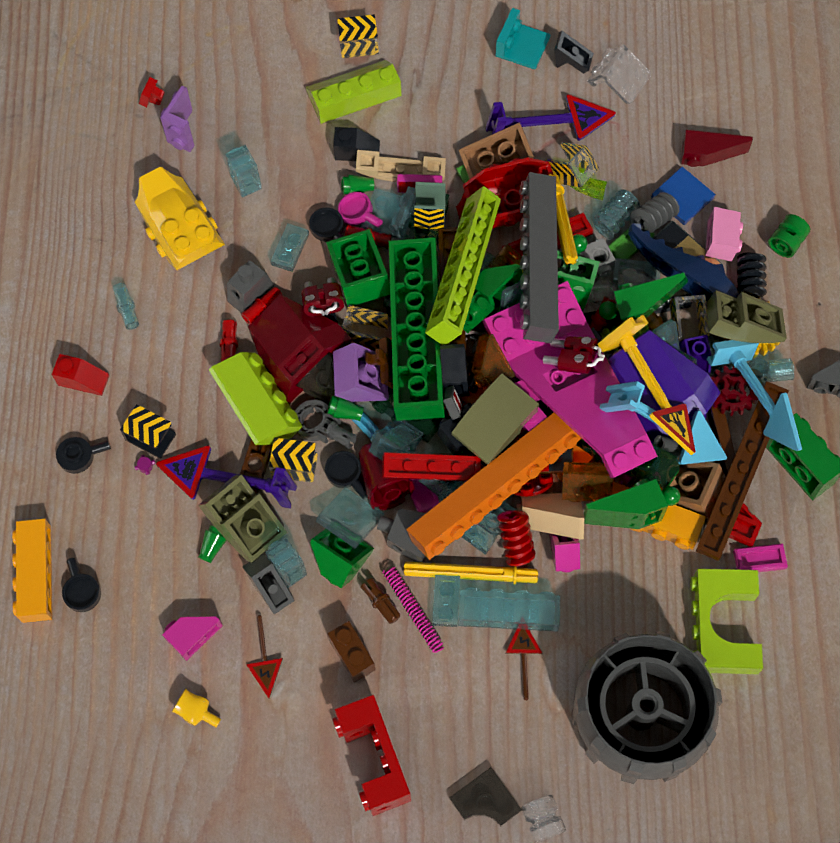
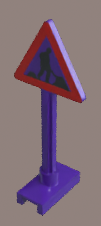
[485,94,616,141]

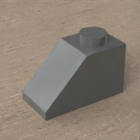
[242,554,295,615]

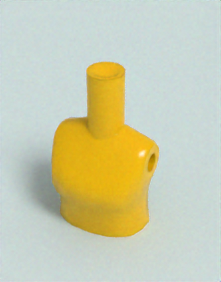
[172,688,221,728]

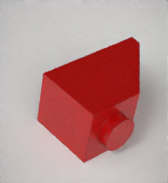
[51,354,110,396]

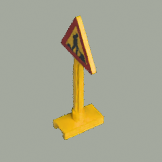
[597,315,696,455]

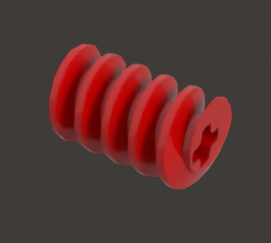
[497,510,536,566]

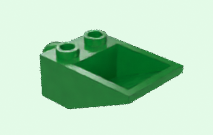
[557,234,600,312]
[599,272,688,322]
[583,479,680,529]

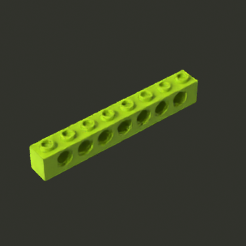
[425,186,501,345]

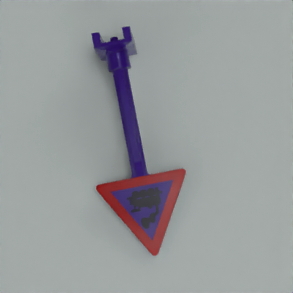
[156,445,297,509]

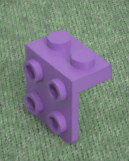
[160,86,195,152]

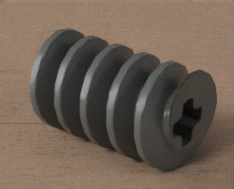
[630,192,680,233]

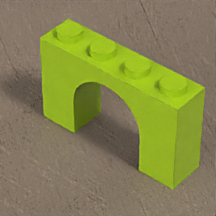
[690,569,763,674]

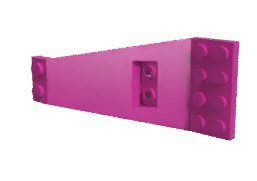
[482,281,657,478]

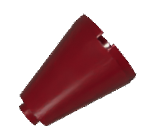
[359,443,415,510]

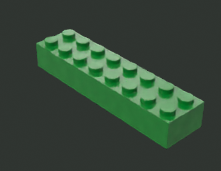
[389,238,445,421]

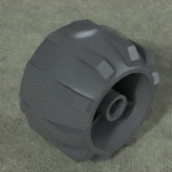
[572,631,722,784]

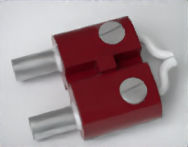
[301,277,344,317]
[543,335,605,374]

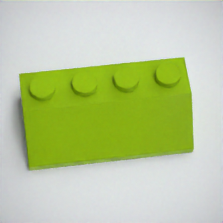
[305,60,402,124]
[209,352,303,445]

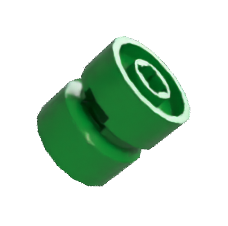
[768,214,811,258]

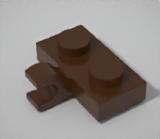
[365,337,393,389]

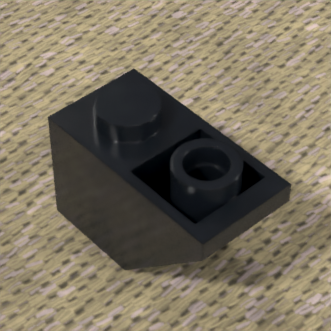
[440,344,469,397]

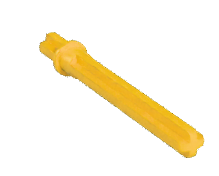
[549,174,578,265]
[404,561,538,585]

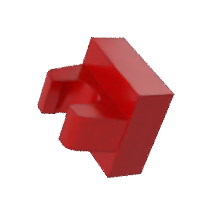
[139,77,165,108]

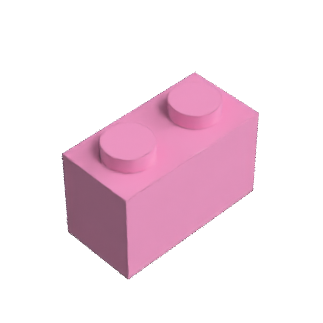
[705,207,743,262]

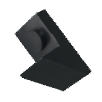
[554,31,594,74]

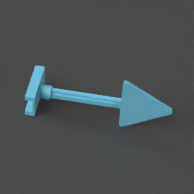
[707,340,802,451]
[599,381,727,465]

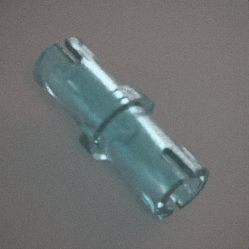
[113,283,139,330]

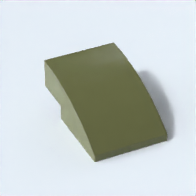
[706,290,787,343]
[451,374,539,465]
[198,474,287,563]

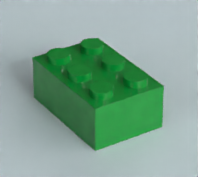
[326,229,390,307]
[766,413,840,501]

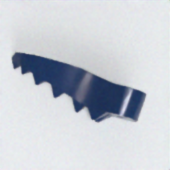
[628,223,739,308]

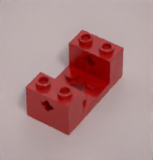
[332,695,411,816]

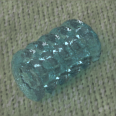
[593,189,640,240]

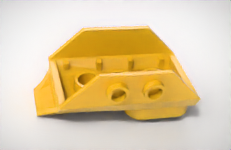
[135,167,225,270]

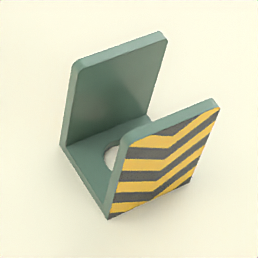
[414,182,446,229]

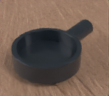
[309,207,344,242]
[56,437,111,474]
[325,451,367,499]
[62,558,101,612]

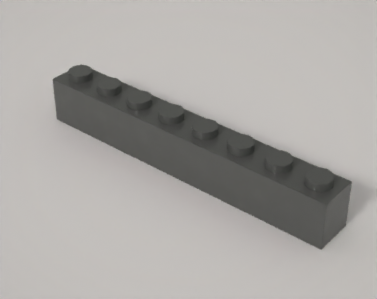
[519,172,559,343]

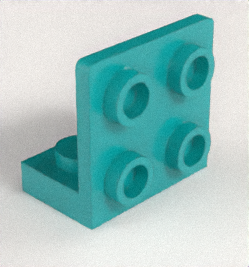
[496,8,551,70]

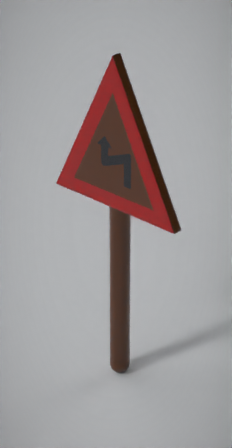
[246,615,283,699]
[505,618,543,701]

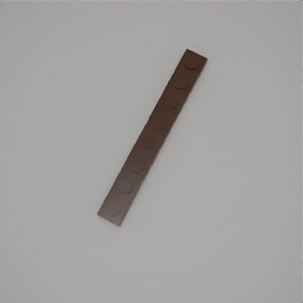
[696,381,789,561]

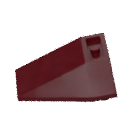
[248,294,353,404]

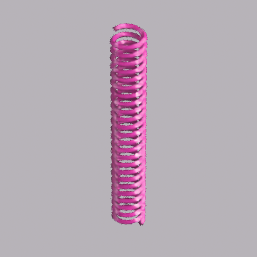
[382,567,444,653]

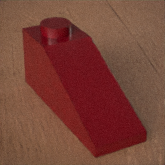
[681,130,753,167]

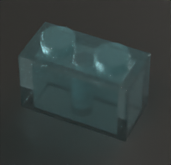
[369,420,423,461]

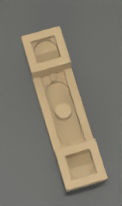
[356,150,446,182]

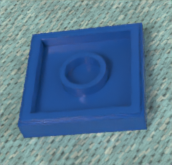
[651,167,715,225]

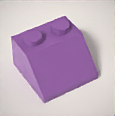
[333,343,389,402]

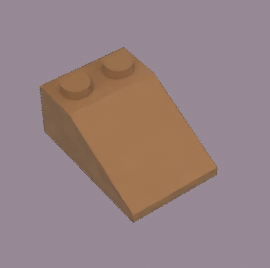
[459,122,535,179]
[640,451,726,520]

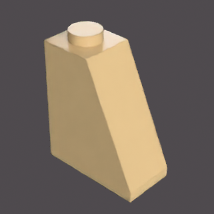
[516,493,584,539]

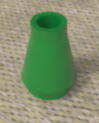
[341,174,375,194]
[327,395,364,421]
[198,525,227,563]

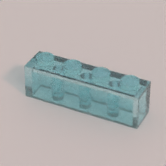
[458,587,560,632]

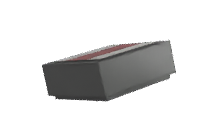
[443,385,463,420]

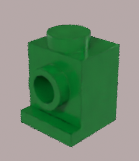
[463,291,495,334]

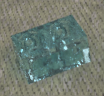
[225,145,262,198]
[265,538,307,589]

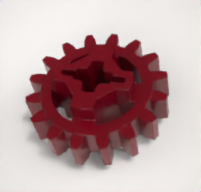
[710,366,758,416]

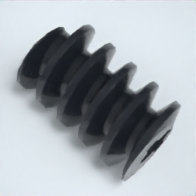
[737,252,767,298]

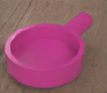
[338,192,383,228]

